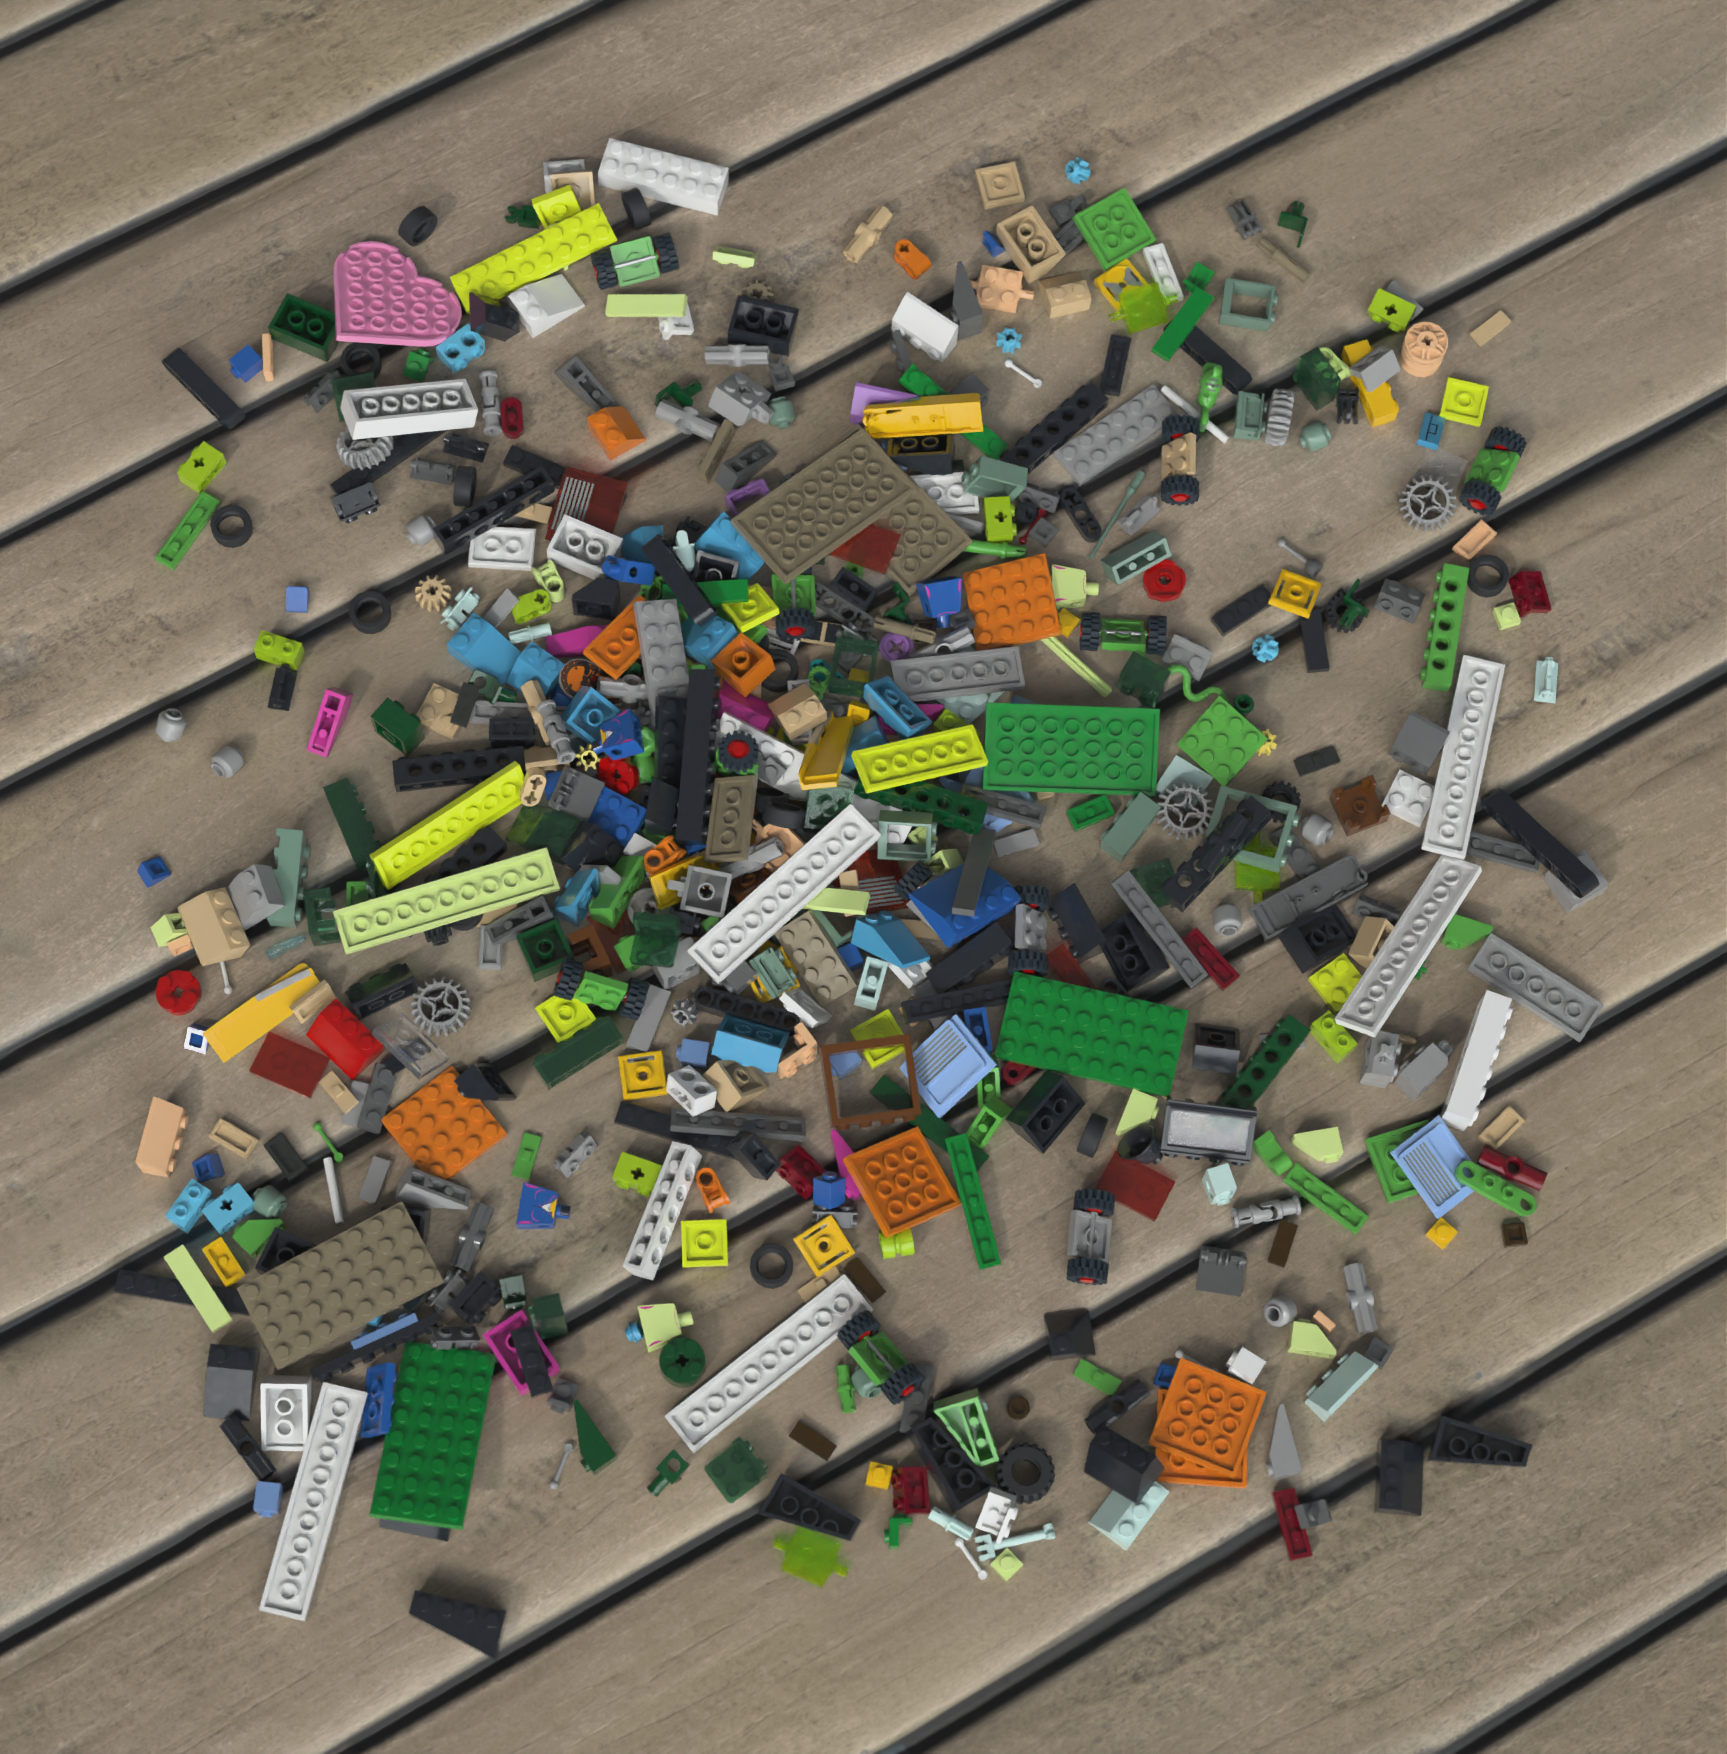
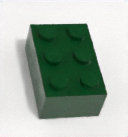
[268,293,339,362]

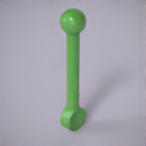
[313,1122,343,1162]

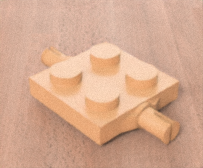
[970,265,1034,313]
[750,819,806,873]

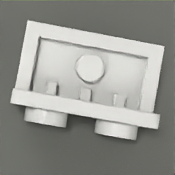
[975,1487,1019,1544]

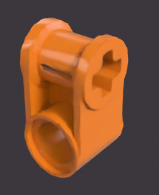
[894,239,932,280]
[644,835,686,875]
[696,1167,730,1213]

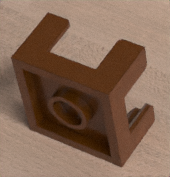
[1329,775,1390,837]
[728,867,773,905]
[568,924,613,977]

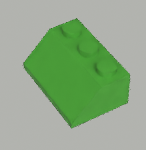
[588,855,646,929]

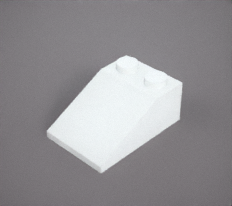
[508,274,585,338]
[261,1375,312,1451]

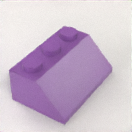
[850,382,918,427]

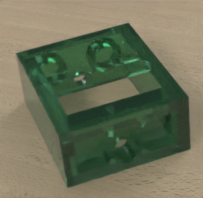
[1293,346,1341,411]
[829,636,879,698]

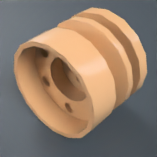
[1399,322,1448,377]

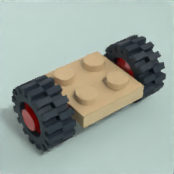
[1161,415,1200,506]

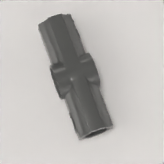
[451,1202,494,1273]

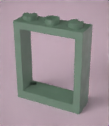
[1202,785,1300,873]

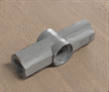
[705,344,770,366]
[655,399,720,442]
[909,625,975,659]
[597,674,648,703]
[719,837,785,880]
[1342,1263,1378,1334]

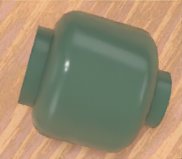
[768,397,796,429]
[1299,421,1332,452]
[252,1185,287,1219]
[851,1365,885,1399]

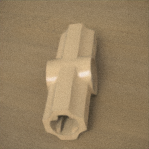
[843,206,893,263]
[520,680,551,745]

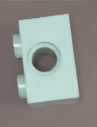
[854,956,889,1011]
[1202,1163,1237,1206]

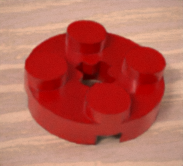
[1143,559,1186,602]
[598,756,639,796]
[156,970,202,1016]

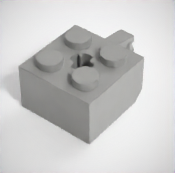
[708,371,774,426]
[1544,849,1609,914]
[667,865,733,918]
[651,936,701,991]
[1359,1031,1402,1088]
[1394,1040,1454,1102]

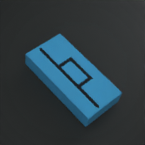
[1417,412,1446,450]

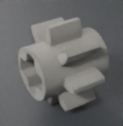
[670,998,700,1027]

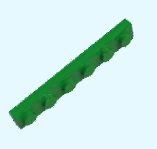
[898,364,1009,460]
[945,1133,1002,1270]

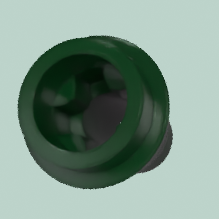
[1233,694,1254,717]

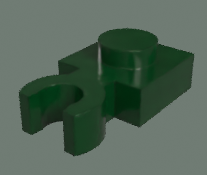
[505,205,541,229]

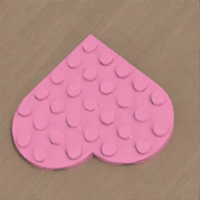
[333,241,462,346]

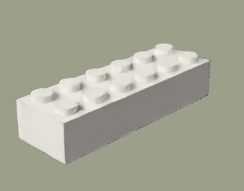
[598,138,729,216]
[340,379,478,440]
[1440,990,1513,1131]

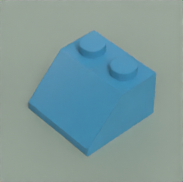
[621,525,664,575]
[506,641,564,700]

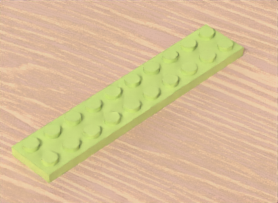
[333,847,560,955]

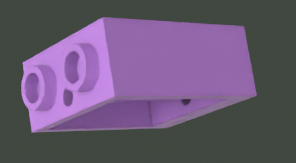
[725,478,770,518]

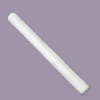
[1161,385,1230,443]

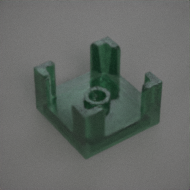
[1129,858,1175,908]
[303,887,341,947]

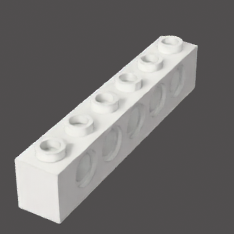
[623,1141,702,1280]

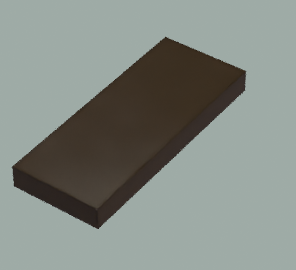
[1267,1220,1298,1268]
[843,1257,886,1304]
[789,1421,837,1462]

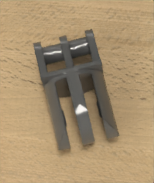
[1226,200,1263,240]

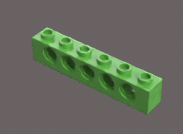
[1420,563,1469,692]

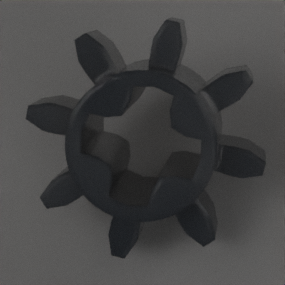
[424,924,452,946]

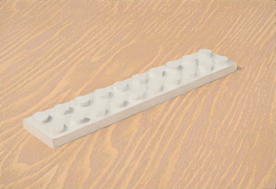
[1421,655,1505,860]
[715,711,912,844]
[687,804,881,984]
[1335,855,1482,1037]
[665,1274,873,1453]
[259,1382,368,1622]

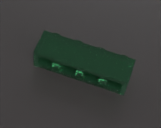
[323,778,382,870]
[533,1015,624,1090]
[528,1293,568,1339]

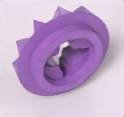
[879,632,914,663]

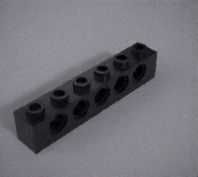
[999,382,1109,475]
[433,466,554,555]
[392,744,527,792]
[1162,796,1271,913]
[409,825,508,938]

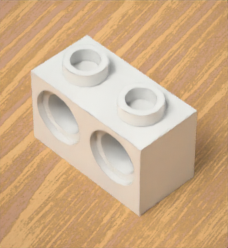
[666,1065,717,1116]
[1225,1347,1266,1385]

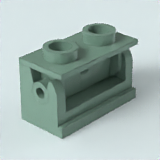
[1233,391,1267,441]
[749,946,797,999]

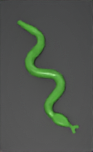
[1138,650,1230,704]

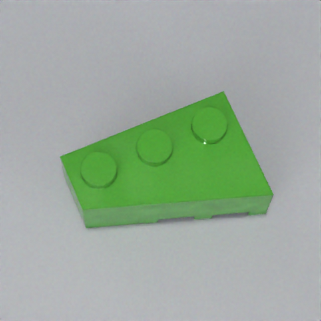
[933,1388,999,1467]

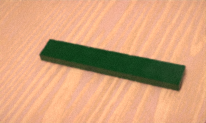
[870,1075,989,1173]

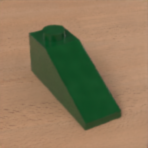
[573,1400,617,1475]

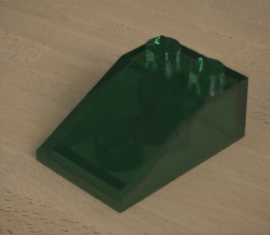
[506,804,583,866]

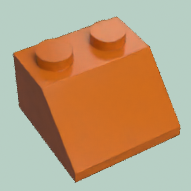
[587,406,646,461]
[711,633,776,697]

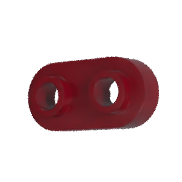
[501,397,524,439]
[1002,1061,1036,1085]

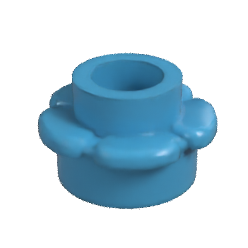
[625,1321,644,1343]

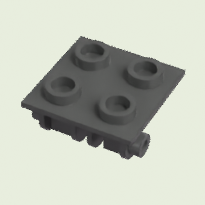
[548,765,605,823]
[1196,1246,1247,1297]

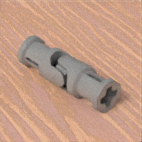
[479,370,502,436]
[537,700,576,764]
[1230,1195,1301,1228]

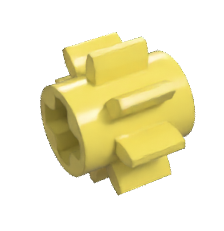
[1258,729,1277,756]
[575,743,601,771]

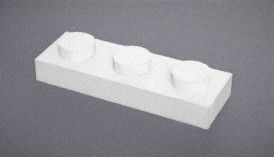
[1143,243,1184,306]

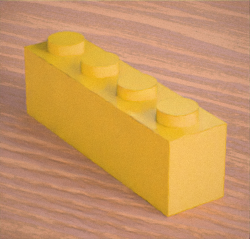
[1341,340,1399,428]

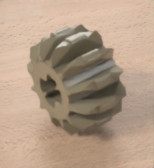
[740,279,775,303]

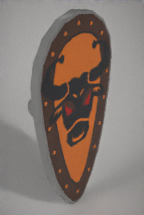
[558,659,627,706]

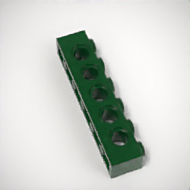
[853,774,988,835]
[1207,1014,1311,1138]

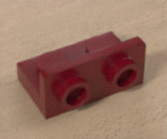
[1509,571,1552,618]
[776,1144,827,1200]
[891,1467,930,1515]

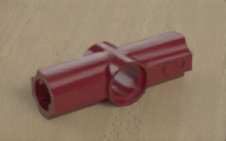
[1477,1146,1547,1191]

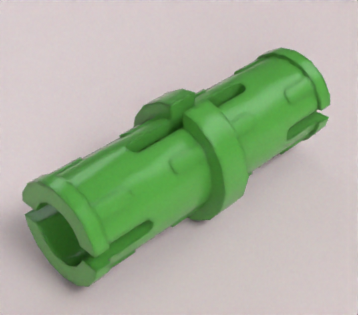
[835,1365,856,1413]

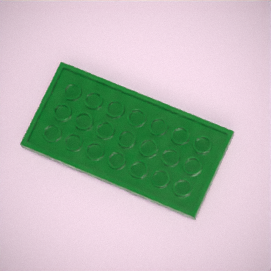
[982,702,1160,796]
[995,972,1189,1097]
[369,1342,496,1530]

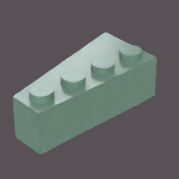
[267,828,311,928]

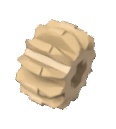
[415,575,451,612]

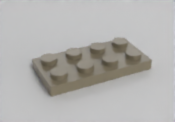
[704,775,758,863]
[774,909,859,1007]

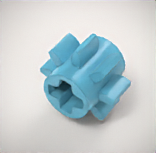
[1065,157,1091,185]
[996,327,1022,354]
[1252,634,1279,663]

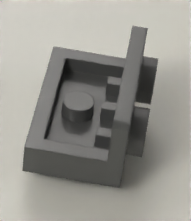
[1374,578,1425,623]

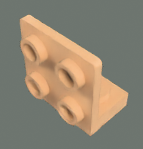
[778,1022,817,1079]

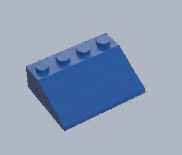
[908,863,1021,948]

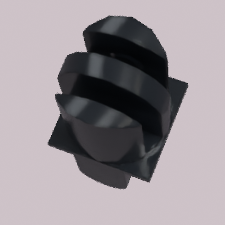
[1335,386,1360,425]

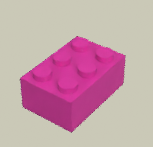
[483,1310,561,1397]

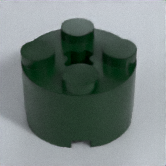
[659,1338,706,1388]

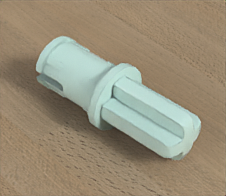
[508,622,552,644]
[928,1505,974,1540]

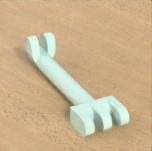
[974,1523,1056,1561]

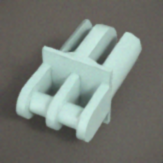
[673,530,696,573]

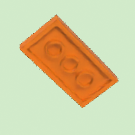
[583,594,648,680]

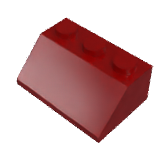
[306,998,385,1081]

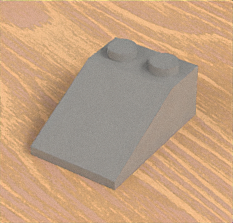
[226,864,286,931]

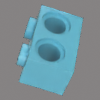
[436,323,486,374]

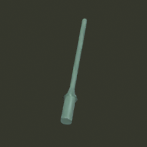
[1089,470,1145,559]

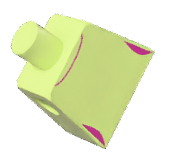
[1050,565,1099,610]
[638,1303,693,1352]

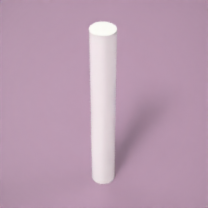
[323,1157,344,1225]

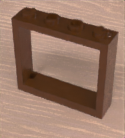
[819,1034,922,1131]

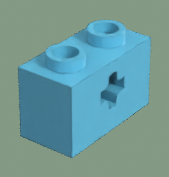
[165,1178,214,1234]
[201,1183,254,1236]

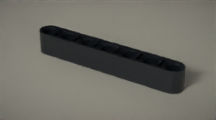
[1481,788,1599,898]

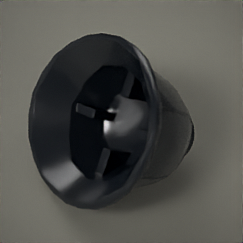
[1117,1124,1163,1164]

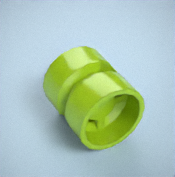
[878,1228,915,1260]

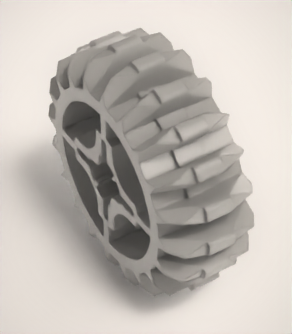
[1264,389,1294,446]
[336,427,394,470]
[1399,474,1457,532]
[1156,781,1214,840]
[410,977,471,1037]

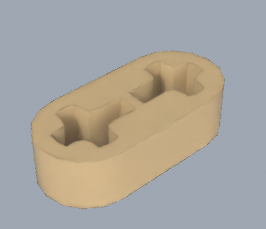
[520,768,546,806]

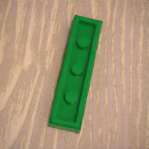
[1151,287,1214,363]
[662,579,749,606]

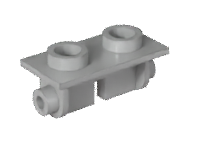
[1116,495,1161,537]
[553,1132,598,1179]

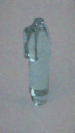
[265,936,306,960]

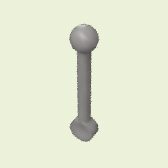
[549,1443,573,1489]

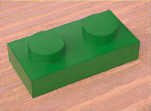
[1066,794,1115,832]

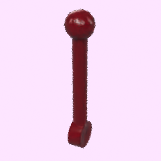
[1019,508,1046,545]

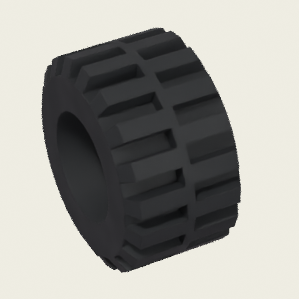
[996,1442,1055,1504]

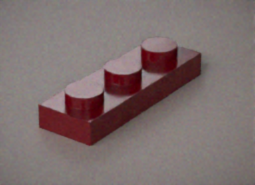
[1182,927,1240,991]
[1271,1487,1313,1562]

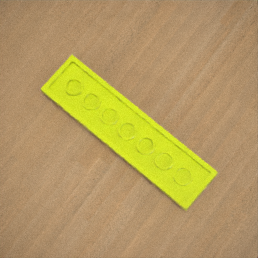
[450,203,617,315]
[370,761,531,890]

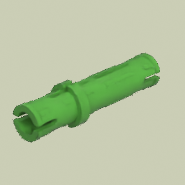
[964,540,1026,559]

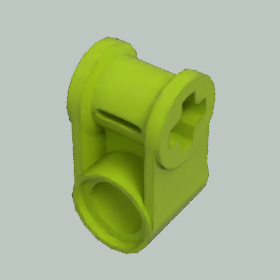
[511,589,552,624]

